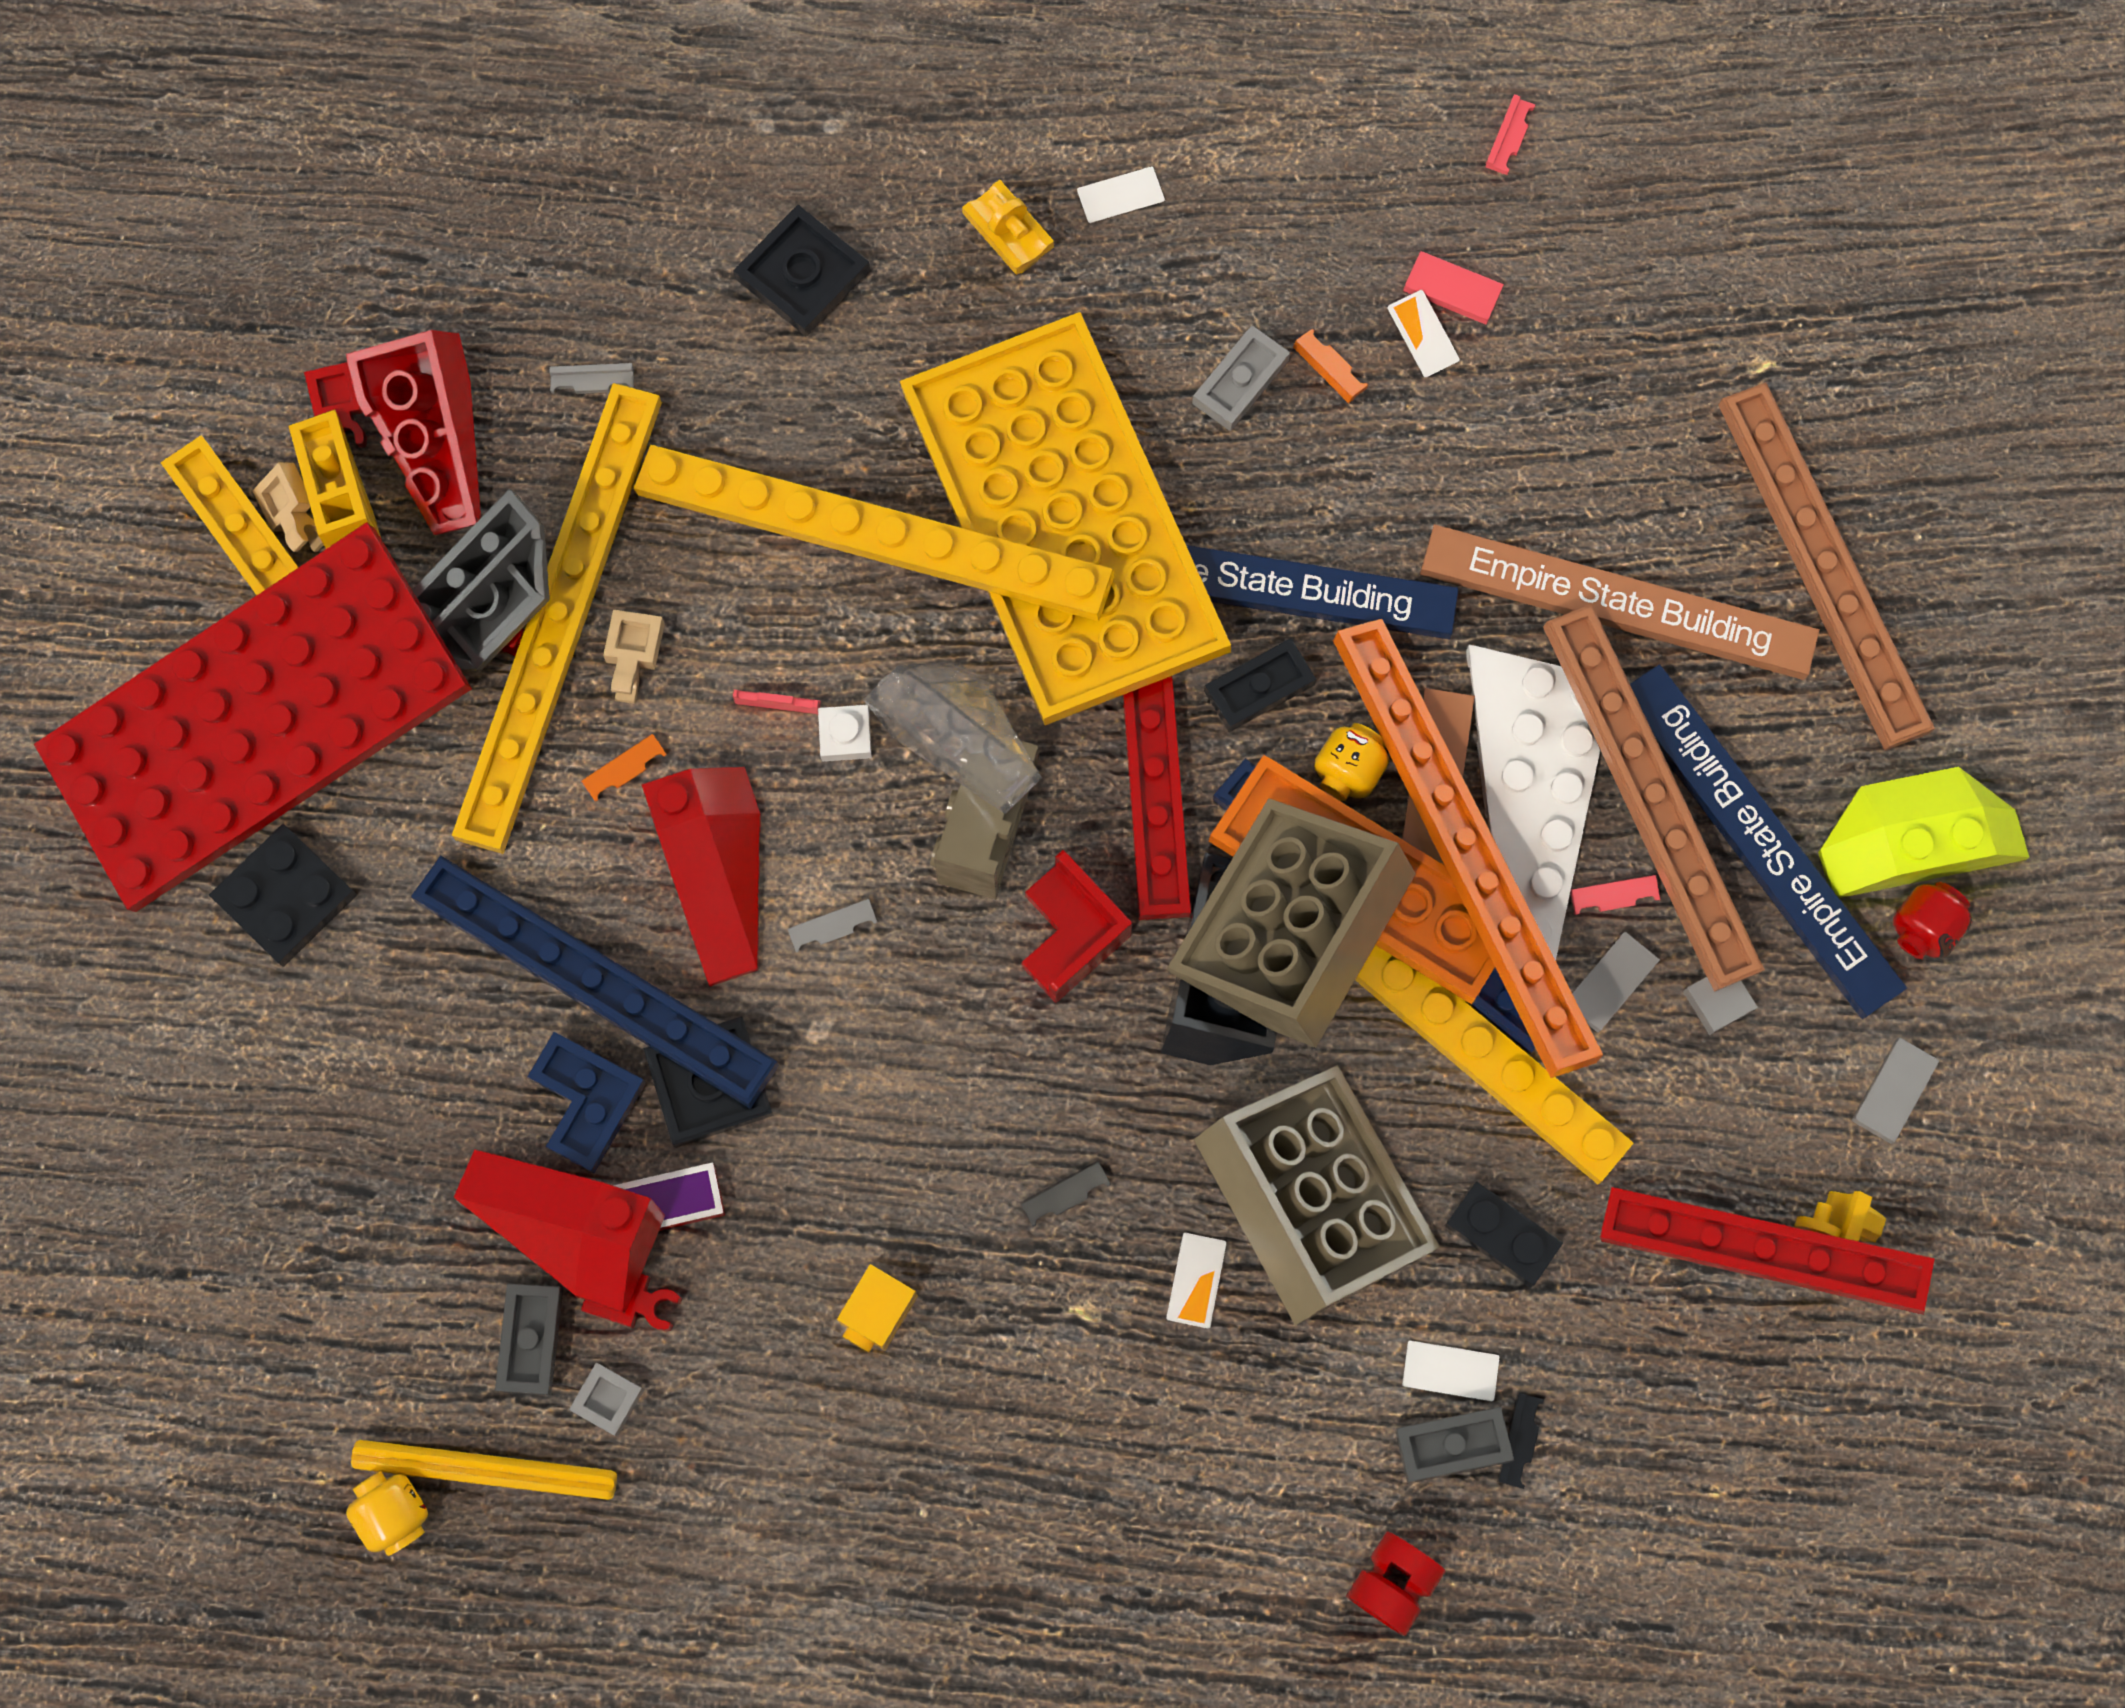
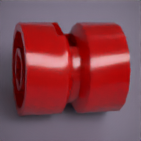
[1346,1531,1446,1636]

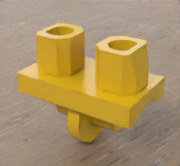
[962,180,1054,275]
[1794,1191,1886,1242]

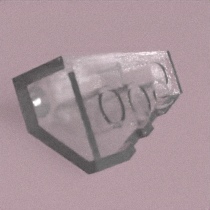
[864,662,1042,814]

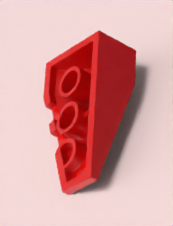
[346,330,481,535]
[641,767,761,987]
[454,1149,665,1313]

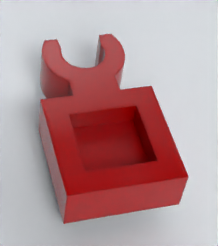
[304,362,367,448]
[581,1274,682,1331]

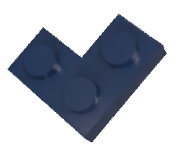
[527,1032,646,1174]

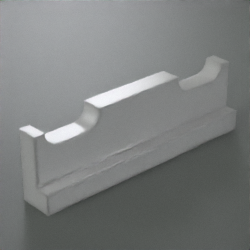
[550,363,634,394]
[787,899,878,953]

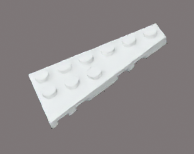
[1466,645,1600,960]

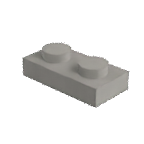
[1192,325,1290,431]

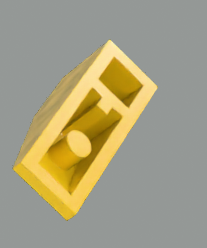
[289,410,381,549]

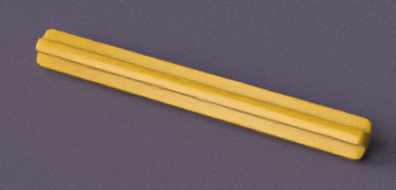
[351,1440,617,1500]

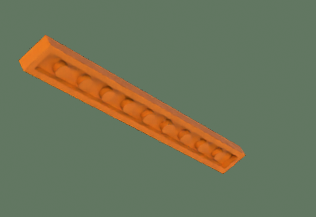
[1333,619,1603,1078]

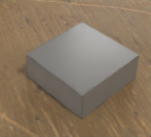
[1683,977,1758,1035]
[569,1363,645,1437]

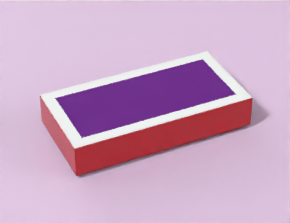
[613,1162,725,1231]

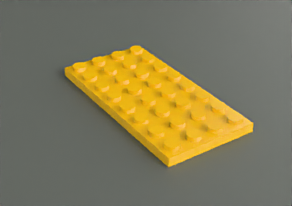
[900,312,1231,725]

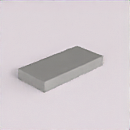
[1572,932,1660,1033]
[1851,1037,1940,1144]

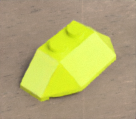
[1818,766,2030,898]

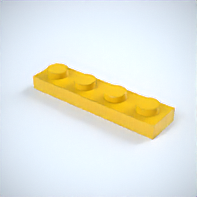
[160,435,298,595]

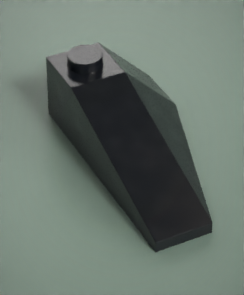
[1161,852,1277,1066]

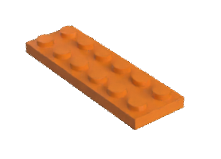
[1208,755,1495,1005]

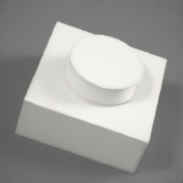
[818,705,872,762]

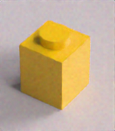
[837,1264,918,1353]

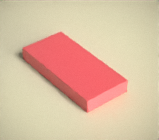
[1403,251,1504,325]

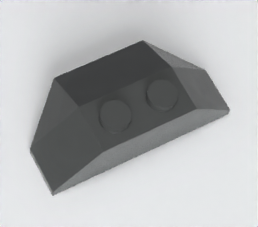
[412,489,550,671]

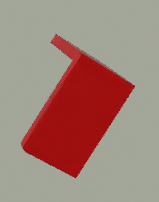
[1021,850,1132,1003]

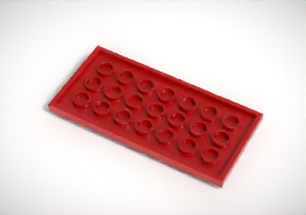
[34,522,472,912]

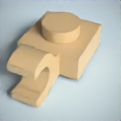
[252,462,324,552]
[603,610,665,704]

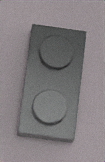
[495,1283,563,1396]
[1395,1407,1514,1484]

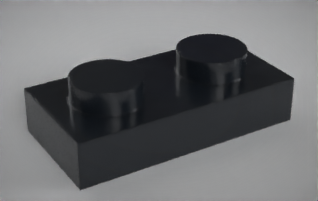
[1204,638,1317,732]
[1445,1181,1563,1288]

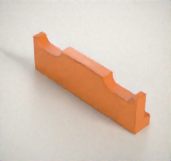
[1293,329,1368,404]
[581,734,667,802]

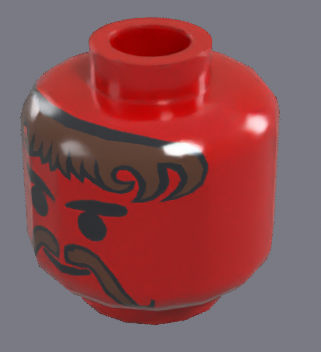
[1893,882,1972,959]

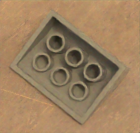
[1167,798,1416,1048]
[1193,1065,1440,1326]

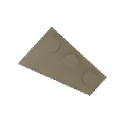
[930,730,1039,900]

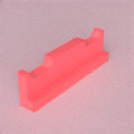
[1485,94,1535,175]
[733,689,821,714]
[1570,875,1660,915]

